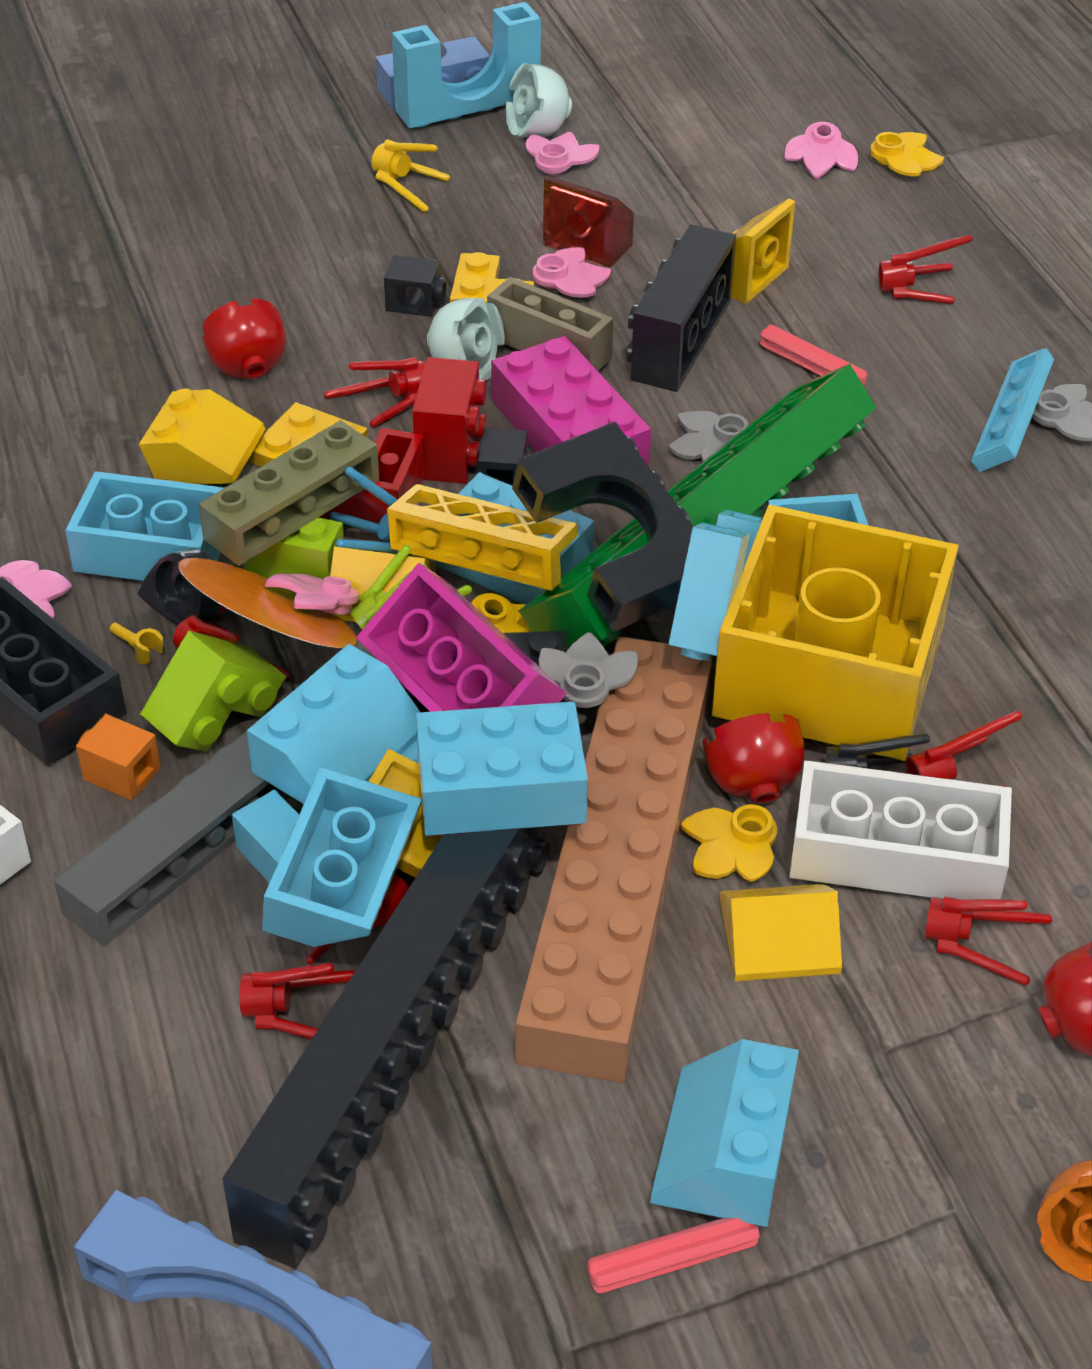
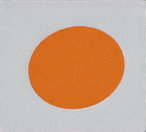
[178,558,357,648]

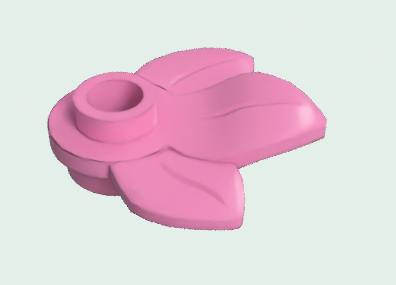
[784,122,858,180]
[526,132,599,175]
[532,248,611,298]
[0,560,72,619]
[265,573,359,614]

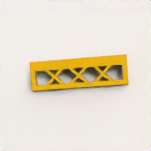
[387,484,578,591]

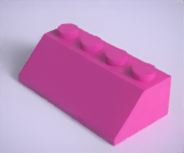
[356,562,567,712]

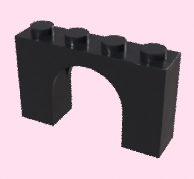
[512,421,693,632]

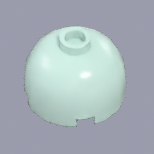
[506,63,572,138]
[427,298,505,380]

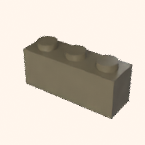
[487,277,613,371]

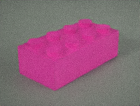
[491,336,651,466]

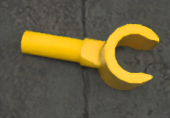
[110,622,163,665]

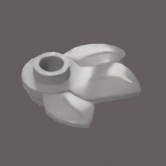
[1032,384,1092,441]
[669,411,748,462]
[539,633,638,708]

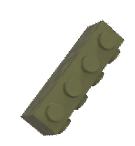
[198,420,379,566]

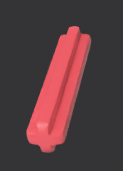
[759,325,868,386]
[587,1218,760,1293]

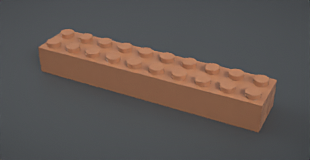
[515,636,714,1083]

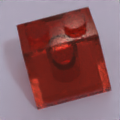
[543,175,634,268]

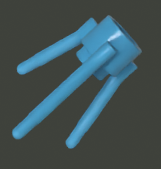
[329,467,399,555]

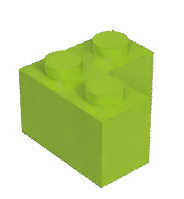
[243,517,344,579]
[140,631,286,752]

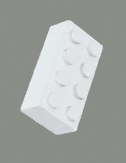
[789,760,1012,899]

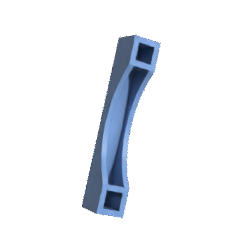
[74,1190,433,1369]

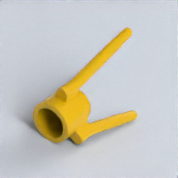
[371,139,450,213]

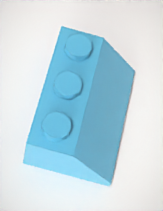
[247,644,421,804]
[262,767,422,947]
[650,1039,799,1227]

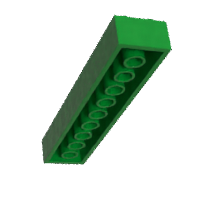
[519,364,877,649]

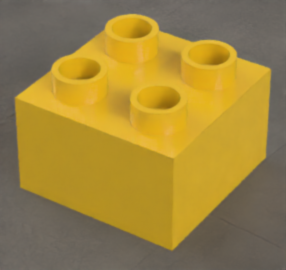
[712,504,959,761]

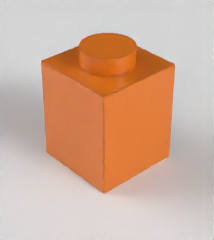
[76,714,161,801]

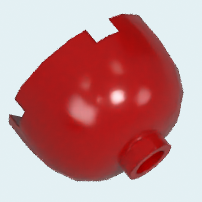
[202,298,287,379]
[702,713,805,804]
[1037,942,1092,1056]

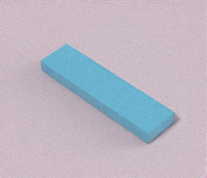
[971,348,1054,472]

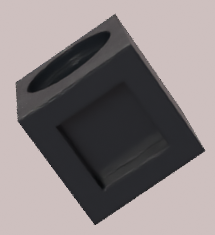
[384,255,447,317]

